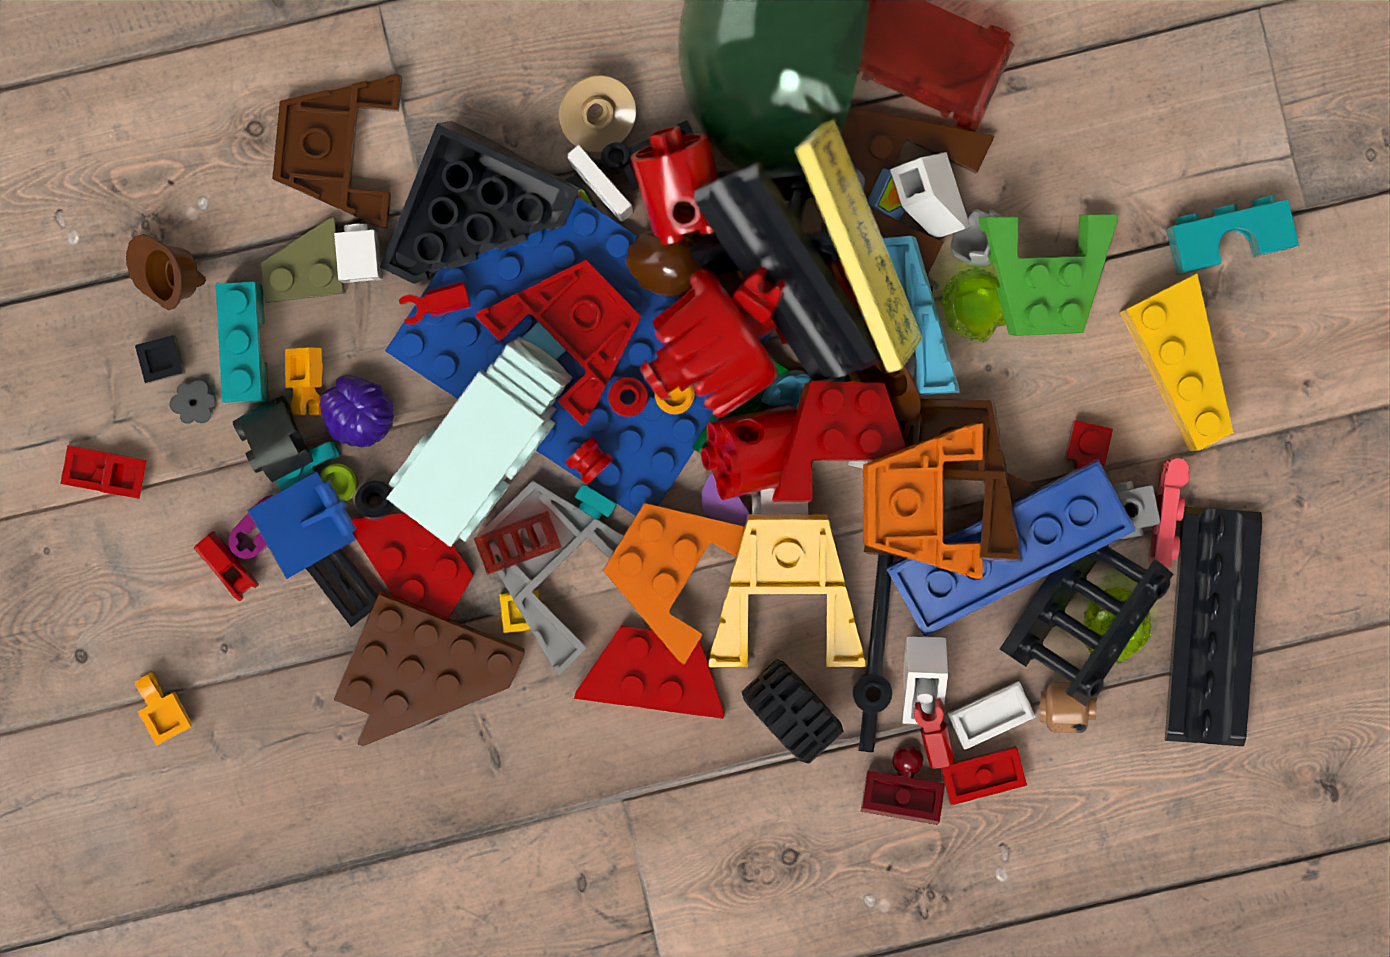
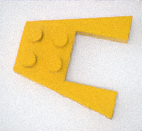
[709,514,865,667]

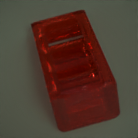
[474,511,562,575]

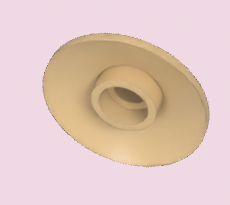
[559,75,636,152]

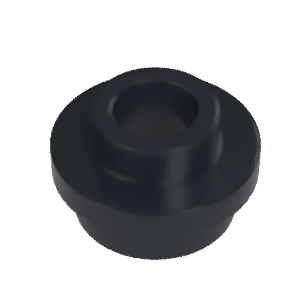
[355,481,394,520]

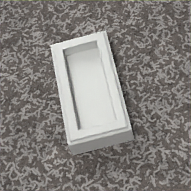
[947,681,1035,750]

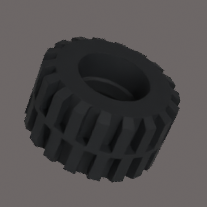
[741,659,844,764]

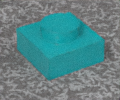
[575,484,617,520]

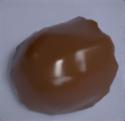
[625,229,701,297]

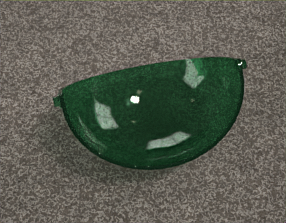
[678,0,869,169]

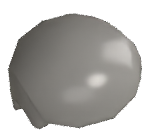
[951,209,1003,268]

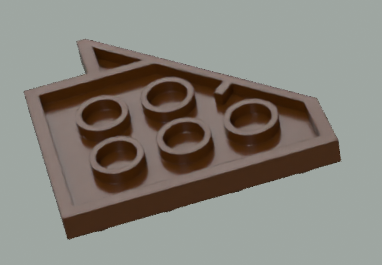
[334,591,525,746]

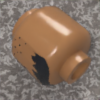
[1040,682,1097,733]

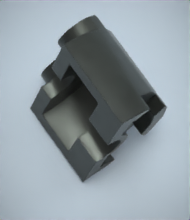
[232,395,314,482]

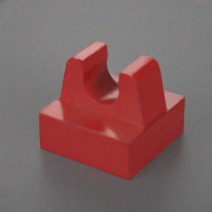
[732,266,786,324]

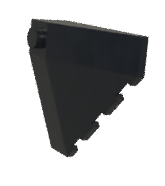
[380,121,580,284]

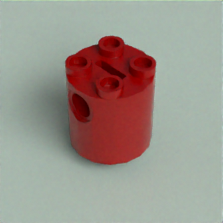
[630,126,720,245]
[700,404,813,500]

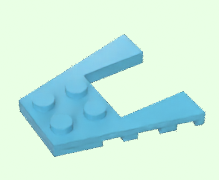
[810,236,960,395]

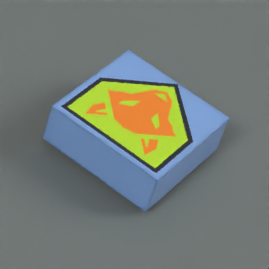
[867,168,905,221]

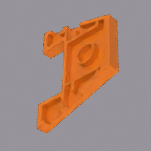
[863,423,983,579]
[602,503,745,664]

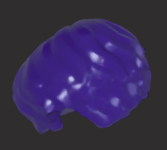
[320,375,394,448]

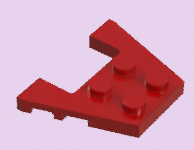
[475,260,642,427]
[772,381,906,503]

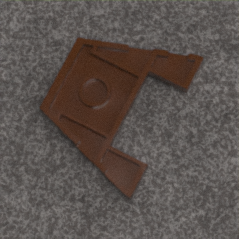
[272,74,402,229]

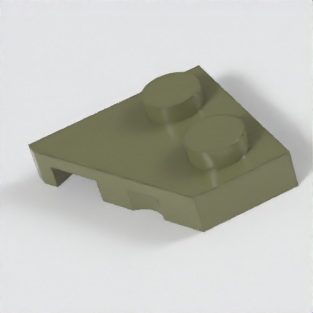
[261,218,345,303]

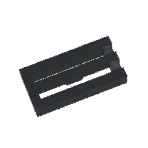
[306,548,377,627]

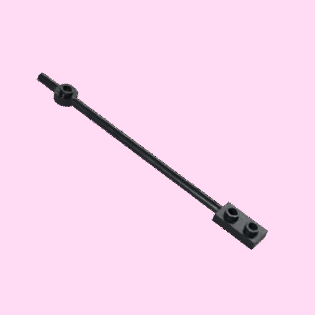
[852,286,933,752]

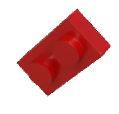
[940,746,1027,806]

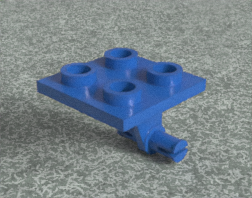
[247,472,357,579]

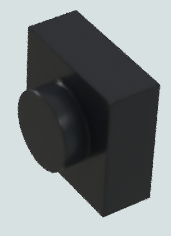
[135,335,186,384]

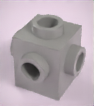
[1112,481,1161,539]

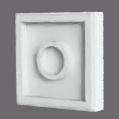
[568,145,633,222]

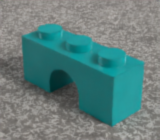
[1166,195,1299,275]
[215,282,269,404]

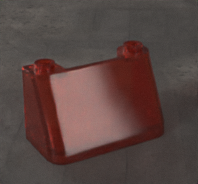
[832,0,1015,132]

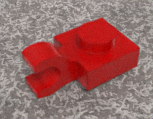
[1064,420,1113,471]

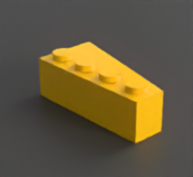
[1119,274,1234,451]

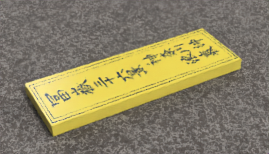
[796,120,923,372]

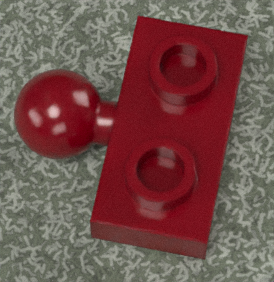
[860,744,945,825]

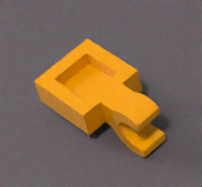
[285,347,323,415]
[135,671,193,746]

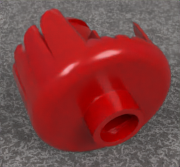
[640,269,778,418]

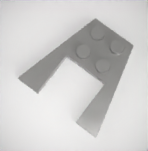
[477,481,623,676]

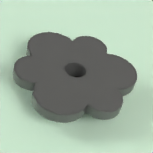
[170,380,216,424]

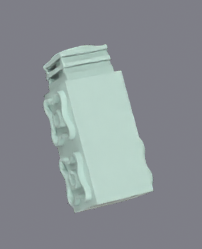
[386,337,573,547]

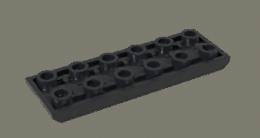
[694,161,883,381]
[1165,506,1262,747]

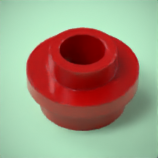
[608,377,648,417]

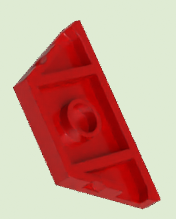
[351,513,474,618]
[574,625,724,719]

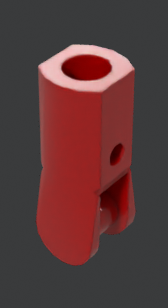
[194,531,259,601]

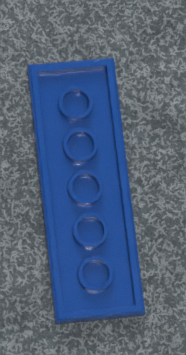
[887,459,1136,636]

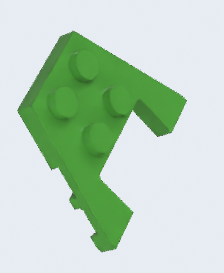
[979,214,1117,336]

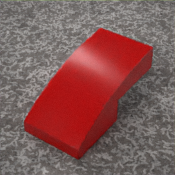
[60,445,147,499]

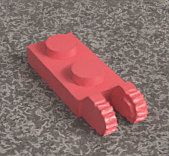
[1149,457,1190,567]

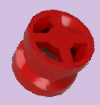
[565,436,614,486]

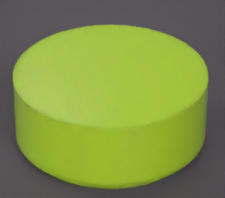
[319,464,358,502]

